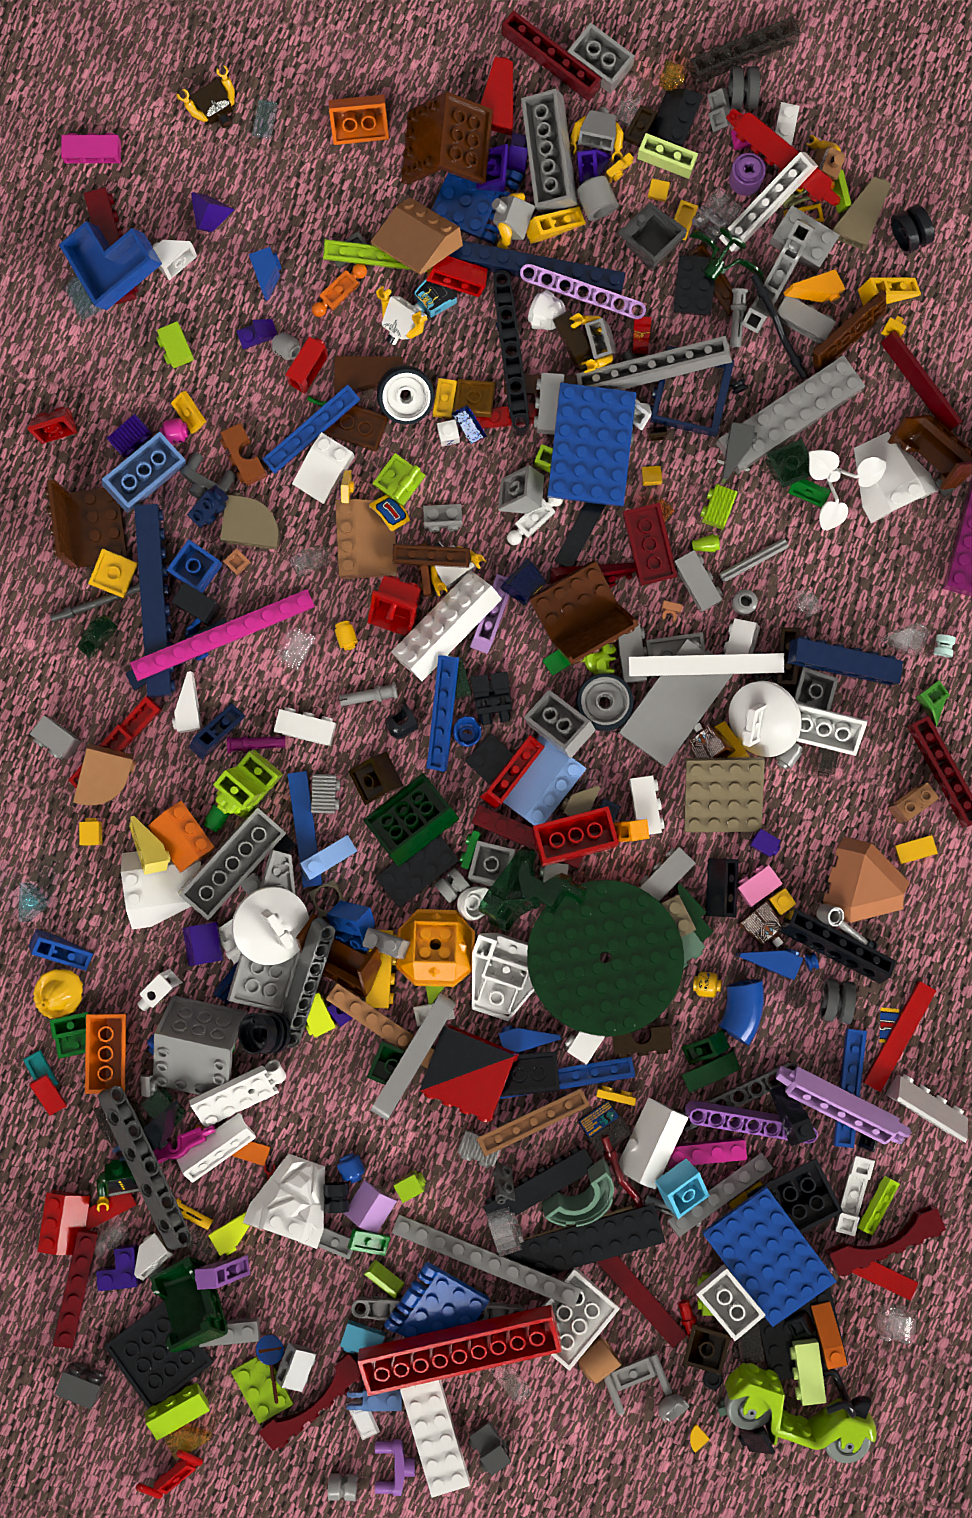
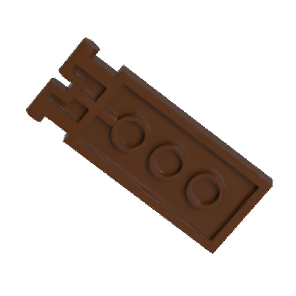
[813,290,887,373]

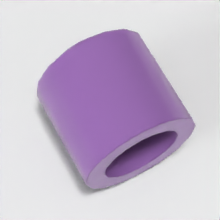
[729,153,766,196]

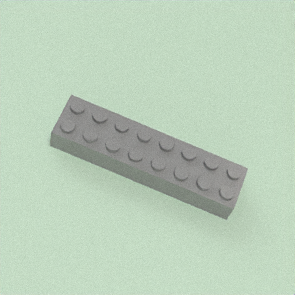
[716,355,865,475]

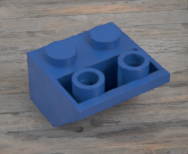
[327,900,375,951]

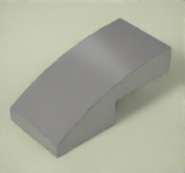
[707,88,730,132]

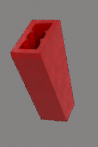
[480,57,513,136]

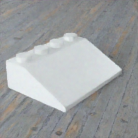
[885,1074,968,1143]
[541,1268,620,1371]

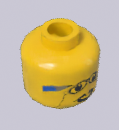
[693,972,722,998]

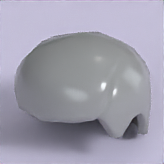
[658,1394,689,1422]

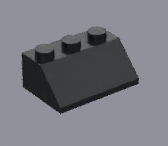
[649,88,703,147]

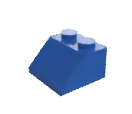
[249,247,282,301]

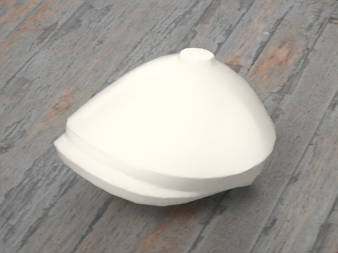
[457,887,493,921]

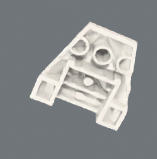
[243,1154,325,1249]

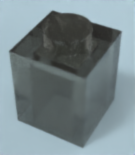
[813,748,839,778]

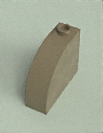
[220,493,280,550]

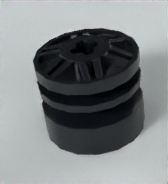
[238,1012,291,1054]

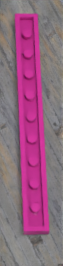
[130,589,315,681]

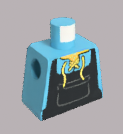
[413,279,457,318]

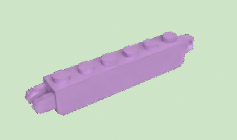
[776,1066,911,1144]

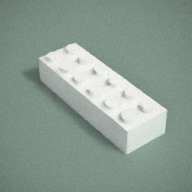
[391,570,502,681]
[400,1380,470,1497]

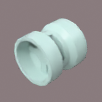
[933,634,956,657]

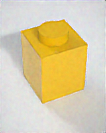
[79,818,102,846]
[767,888,796,915]

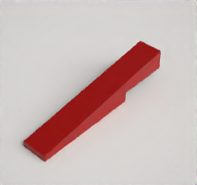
[68,696,163,788]

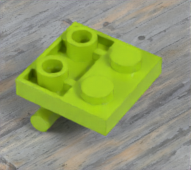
[373,453,426,507]

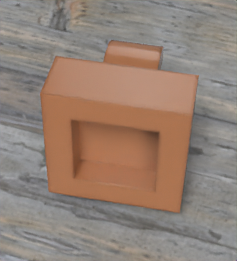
[661,600,682,622]

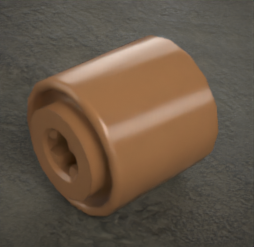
[577,1335,622,1384]

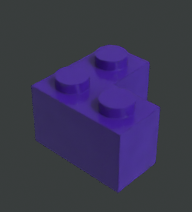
[96,1244,141,1291]

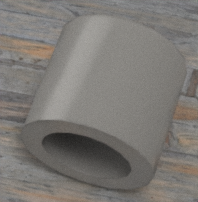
[576,176,619,221]

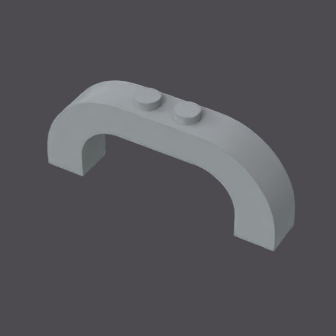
[741,219,815,334]

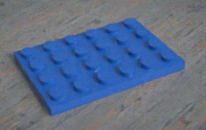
[547,383,636,507]
[702,1186,837,1327]

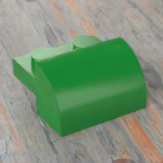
[50,1012,90,1059]

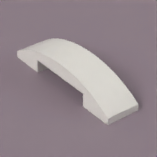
[835,1155,875,1237]

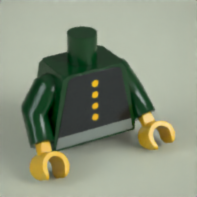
[96,1160,140,1212]

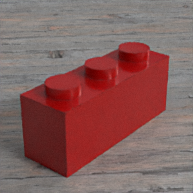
[426,256,487,297]

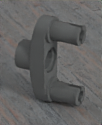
[180,452,236,499]

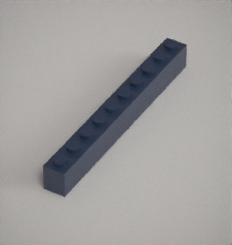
[449,241,626,295]
[134,504,176,698]

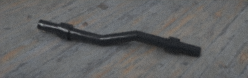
[750,274,808,380]

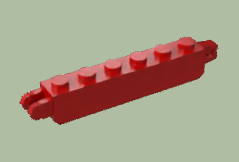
[726,109,841,206]

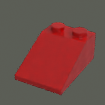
[28,407,78,444]

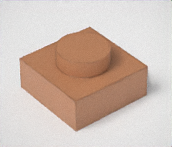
[223,548,251,576]

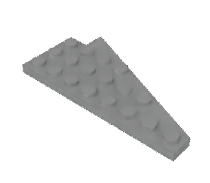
[227,849,301,1013]

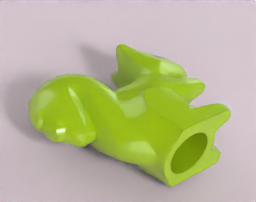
[581,644,616,675]

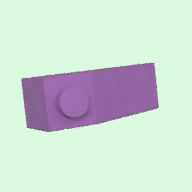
[195,1255,250,1290]

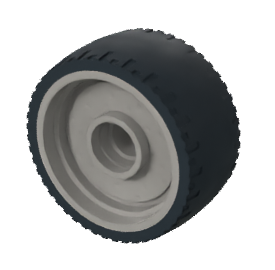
[576,673,634,731]

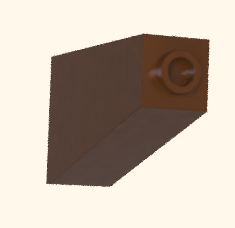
[334,356,407,395]

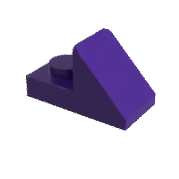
[507,133,528,174]
[237,319,278,350]

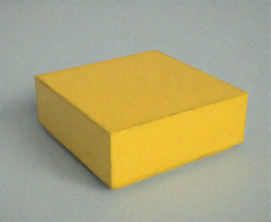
[648,179,670,202]

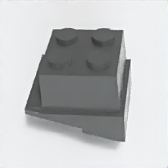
[618,202,687,271]

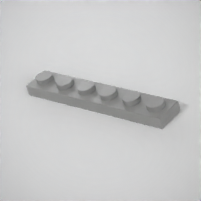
[667,1153,773,1237]

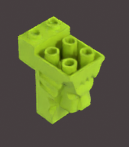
[213,750,284,818]

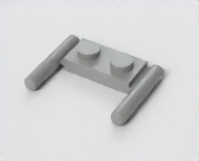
[604,1353,672,1415]

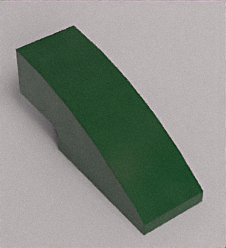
[676,883,713,942]
[680,1051,741,1093]

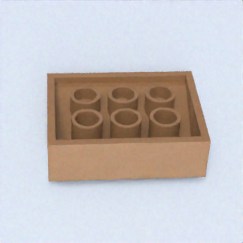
[371,198,463,275]
[335,499,397,579]

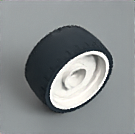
[377,365,434,424]

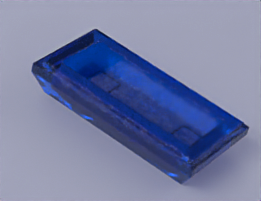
[451,405,487,445]

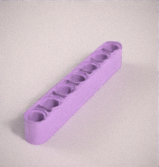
[520,264,646,320]

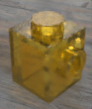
[659,60,686,91]

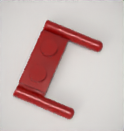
[136,1449,203,1499]

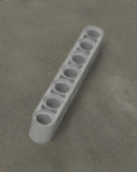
[370,993,457,1120]

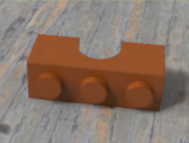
[220,422,268,486]

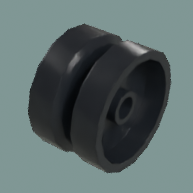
[891,204,935,254]

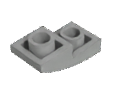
[140,1074,157,1097]

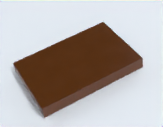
[323,405,389,452]

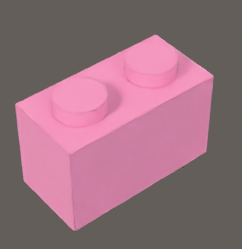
[737,864,783,907]

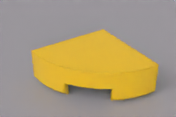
[690,1423,710,1453]

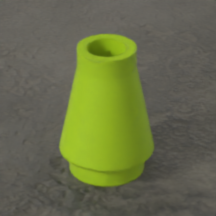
[692,534,720,553]

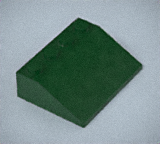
[363,773,459,867]

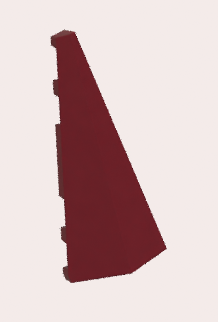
[550,562,636,588]

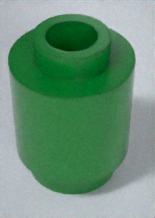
[204,804,230,832]

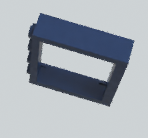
[650,345,734,437]

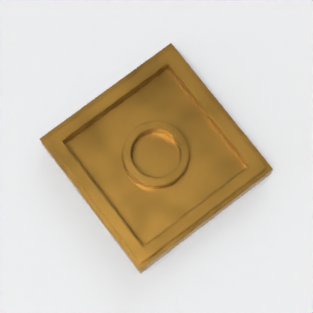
[453,379,496,418]

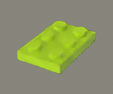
[231,1356,294,1424]

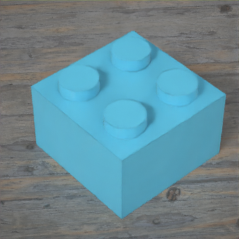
[655,1159,710,1219]

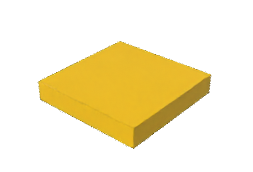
[88,549,138,599]

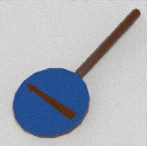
[255,1335,284,1404]

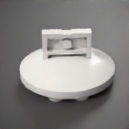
[729,681,801,757]
[232,886,309,965]

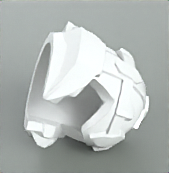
[528,289,566,330]

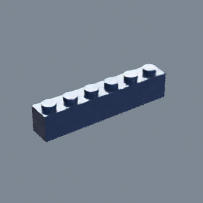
[787,636,903,686]

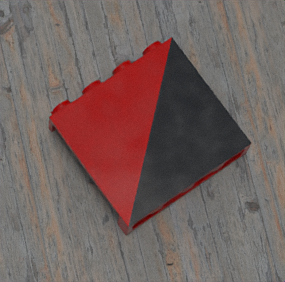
[419,1024,519,1122]

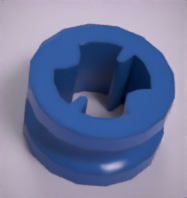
[804,952,819,971]

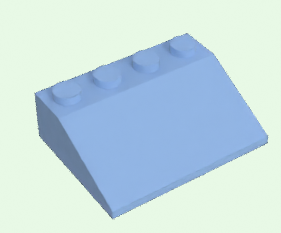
[503,735,587,826]

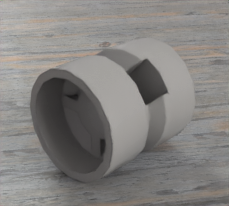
[434,867,470,903]
[328,1473,358,1502]

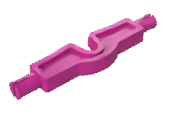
[153,1124,216,1163]

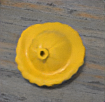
[33,969,83,1019]

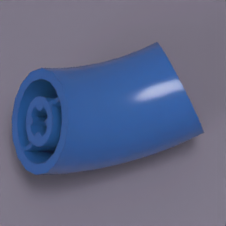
[718,979,764,1046]

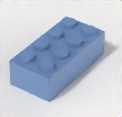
[102,432,186,514]

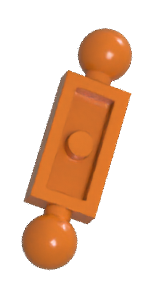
[312,264,367,317]

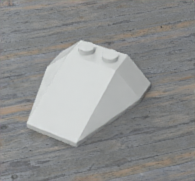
[854,432,939,523]
[121,851,201,930]
[472,933,534,1021]

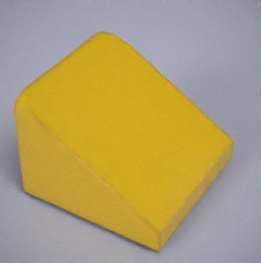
[641,466,662,486]

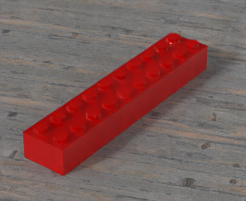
[357,1305,562,1396]

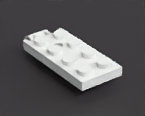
[189,1060,286,1128]

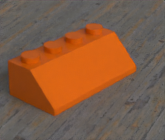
[85,1013,126,1094]

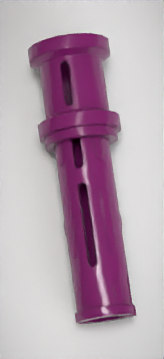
[227,735,286,754]

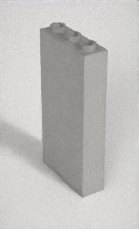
[618,639,733,767]

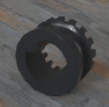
[729,379,749,395]

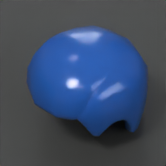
[452,716,481,747]

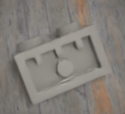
[423,504,462,532]

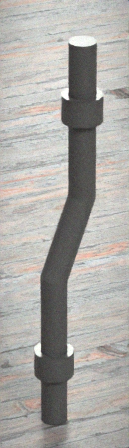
[50,582,140,622]

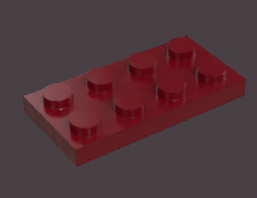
[622,502,677,586]

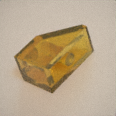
[164,1425,213,1460]

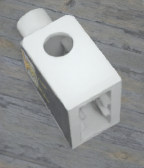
[137,969,183,1011]

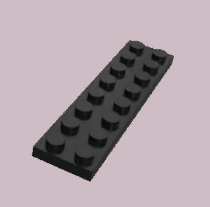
[504,1203,666,1275]

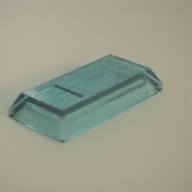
[252,100,277,139]

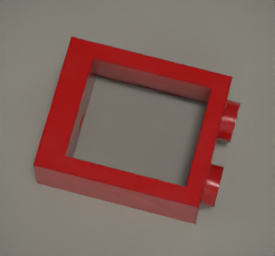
[285,336,329,394]

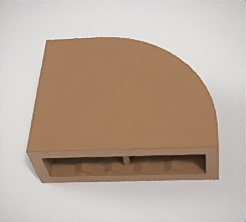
[73,743,136,806]

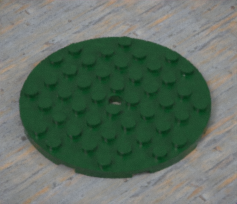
[527,880,684,1037]

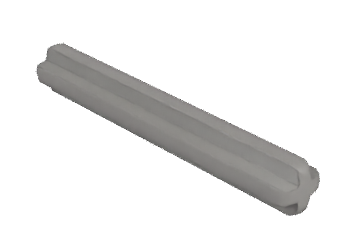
[719,539,788,582]

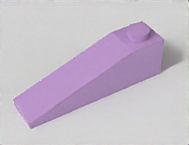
[470,574,510,654]

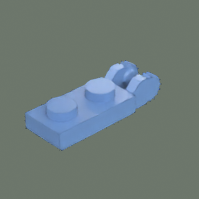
[346,1390,402,1411]

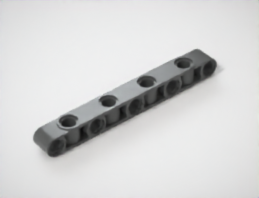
[99,1086,191,1250]

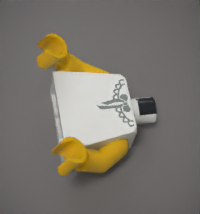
[376,286,427,345]
[429,541,486,597]

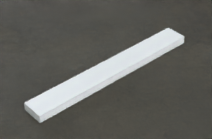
[629,653,784,676]

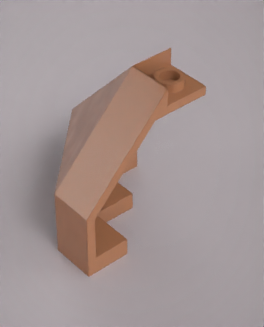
[823,837,910,923]

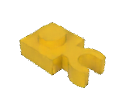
[605,153,634,183]

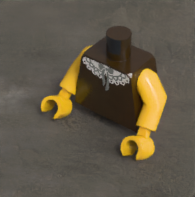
[176,65,235,128]

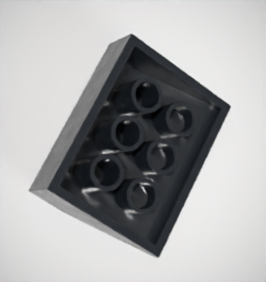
[746,1158,843,1233]

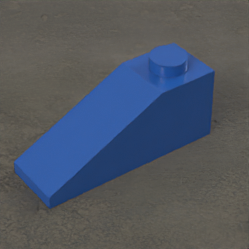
[28,929,93,971]
[499,1025,561,1053]

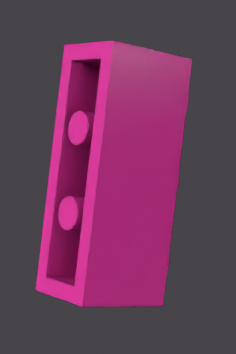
[61,133,121,163]

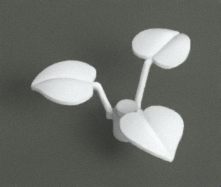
[809,450,886,531]

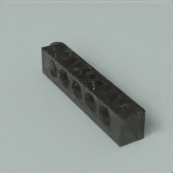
[688,16,801,85]

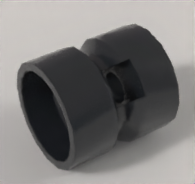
[323,1182,349,1213]

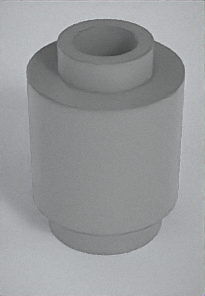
[776,743,803,770]

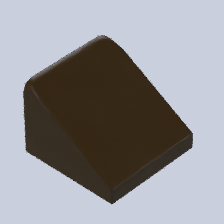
[646,426,668,441]

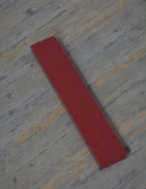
[880,331,963,431]
[597,1256,687,1348]

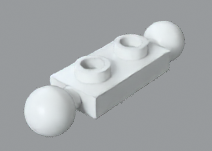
[507,497,563,545]

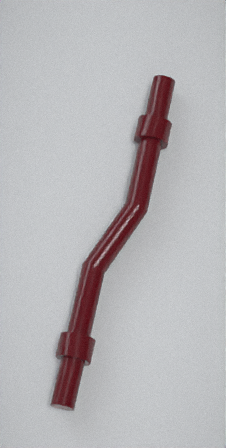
[601,1135,643,1208]

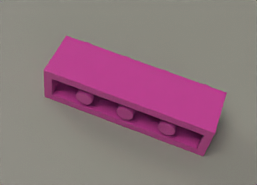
[667,1138,747,1167]

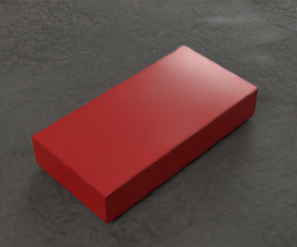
[29,1073,67,1116]

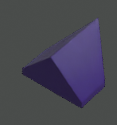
[576,148,611,185]
[191,192,235,232]

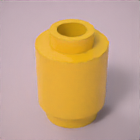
[335,621,358,650]

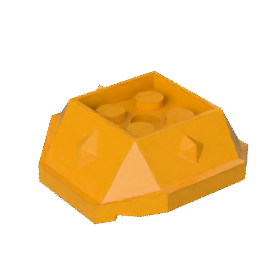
[396,909,475,987]

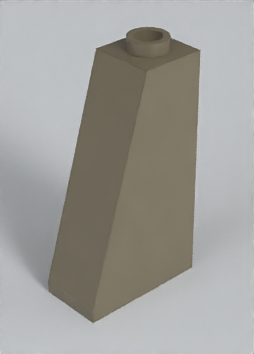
[832,177,892,251]

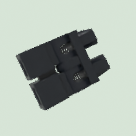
[470,671,512,726]

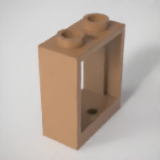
[887,783,939,823]

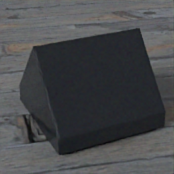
[858,1134,878,1152]

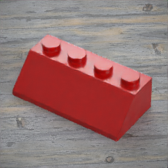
[533,806,619,867]

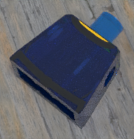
[500,559,546,605]

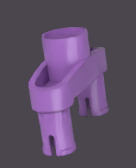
[375,1439,415,1496]

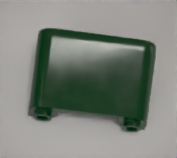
[150,1256,228,1353]

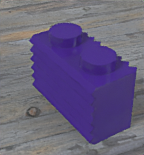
[106,414,152,458]

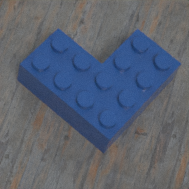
[59,221,162,310]

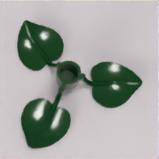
[689,226,764,282]

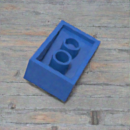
[735,948,803,980]

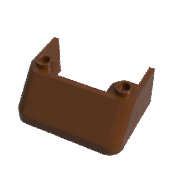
[887,415,972,490]
[296,914,382,997]

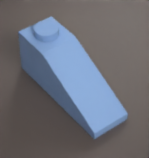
[298,835,357,881]

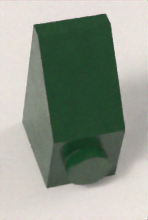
[681,1030,731,1065]

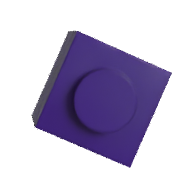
[749,829,781,858]

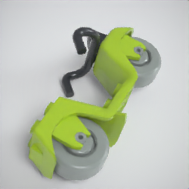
[724,1363,877,1463]

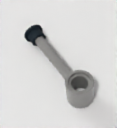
[817,904,878,950]

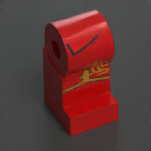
[632,317,652,354]

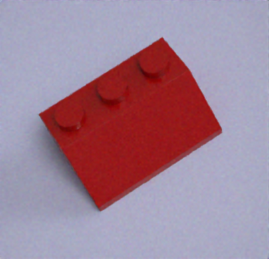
[37,1190,91,1255]

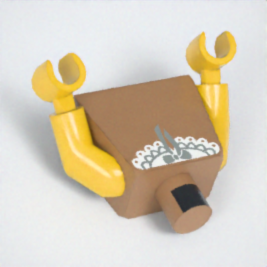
[795,135,845,193]

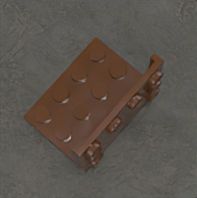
[401,91,493,185]
[45,479,128,569]
[528,560,639,665]

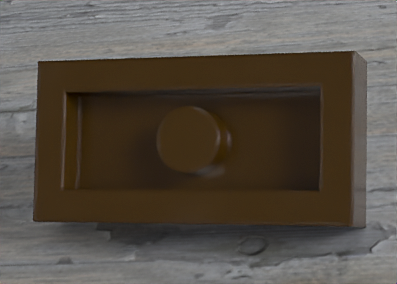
[624,105,657,147]

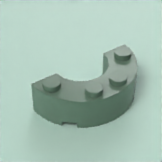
[542,1158,614,1227]

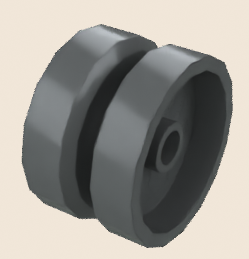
[728,66,760,109]
[820,978,856,1024]

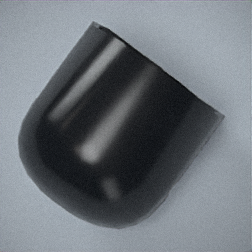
[385,703,419,740]

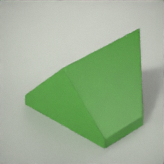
[915,680,950,727]

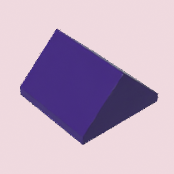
[476,144,508,192]
[183,922,224,966]

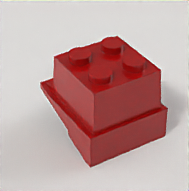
[367,576,421,636]

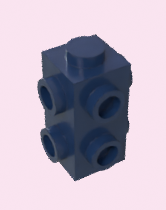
[187,484,229,528]

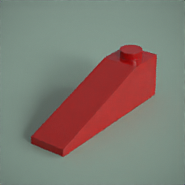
[480,735,544,809]

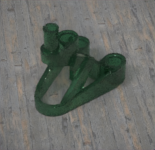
[479,846,588,932]

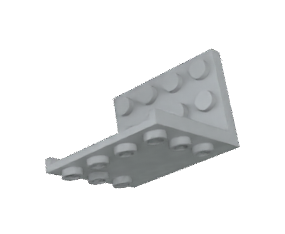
[153,995,248,1095]

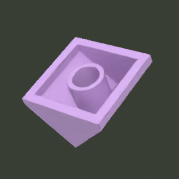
[344,1180,397,1233]

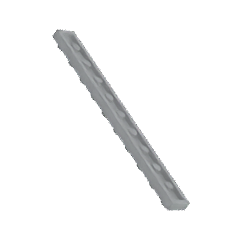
[392,1214,582,1308]

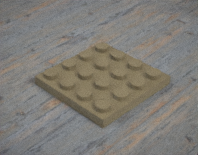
[684,757,765,832]

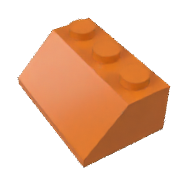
[329,94,389,145]
[147,800,215,873]

